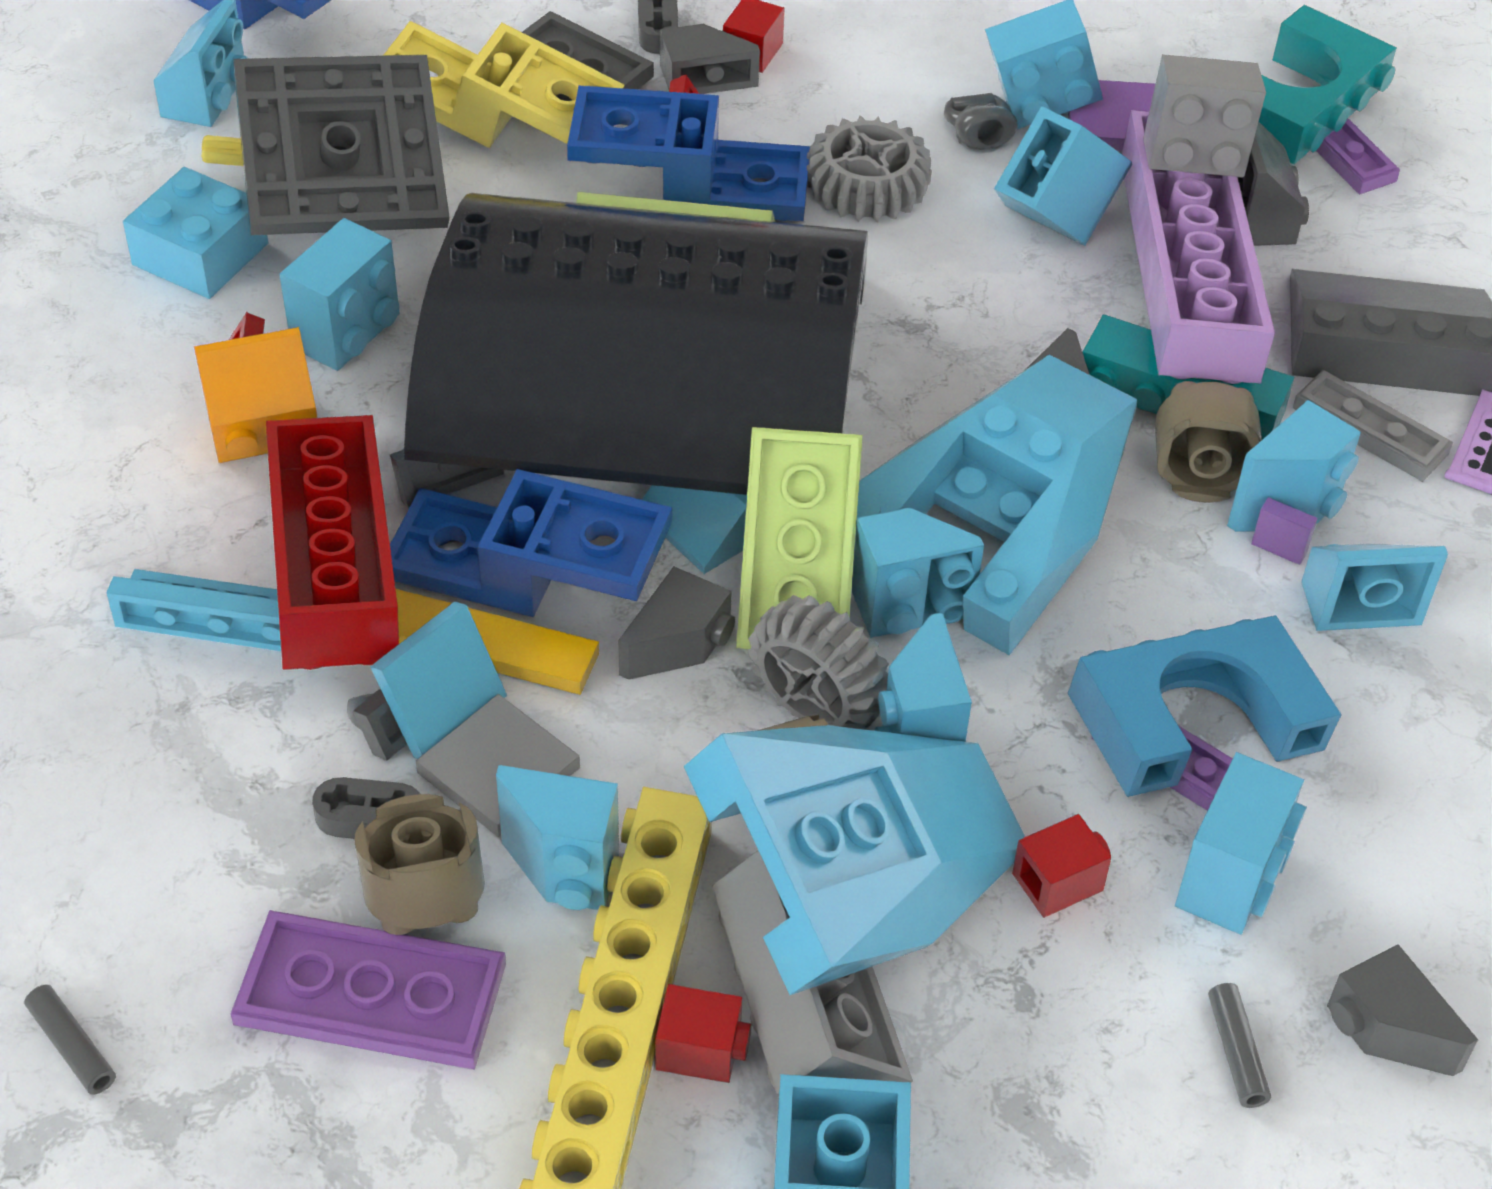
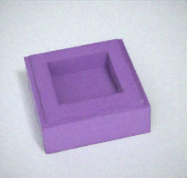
[1251,497,1318,565]

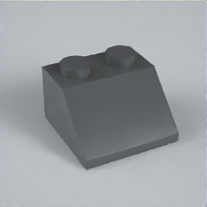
[1237,122,1309,246]

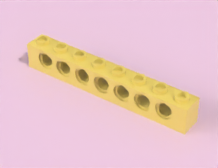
[519,787,712,1189]

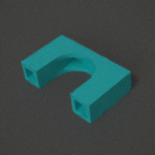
[1259,5,1397,165]

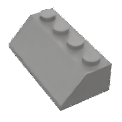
[712,850,913,1096]

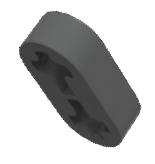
[638,0,678,54]
[312,777,420,839]

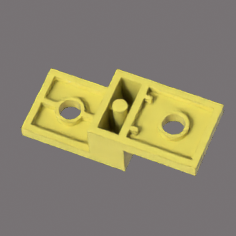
[383,21,624,148]

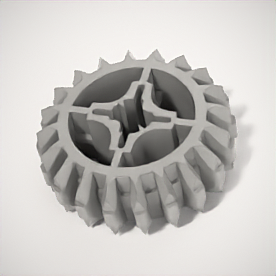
[807,116,932,223]
[748,595,889,729]

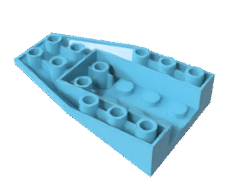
[684,725,1025,995]

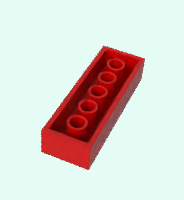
[266,415,399,670]

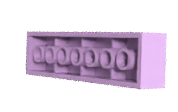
[1122,110,1275,384]

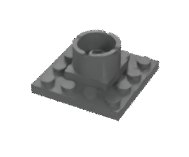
[234,55,450,235]

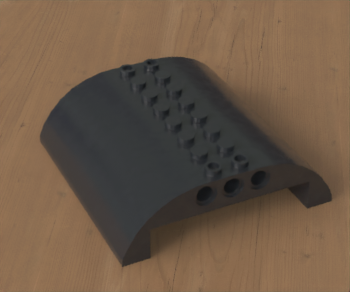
[404,193,868,495]

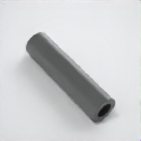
[1208,983,1271,1108]
[24,984,116,1095]

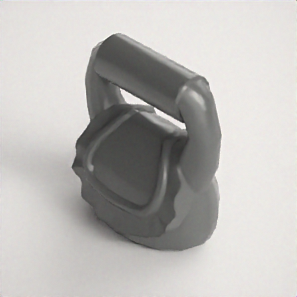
[944,93,1018,150]

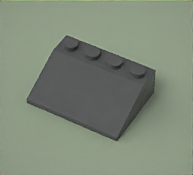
[1290,269,1492,396]

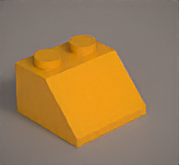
[194,327,317,463]

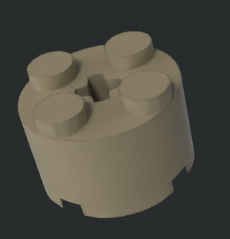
[1155,381,1262,503]
[354,794,485,935]

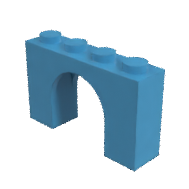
[1067,615,1342,797]

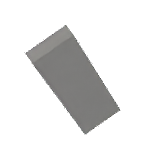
[1293,370,1453,482]

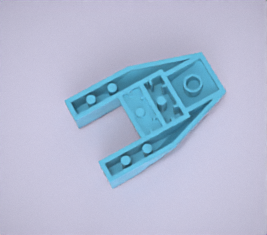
[854,354,1137,655]

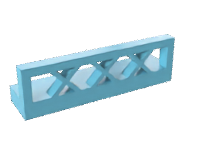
[106,569,281,651]

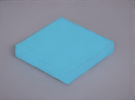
[370,601,507,759]

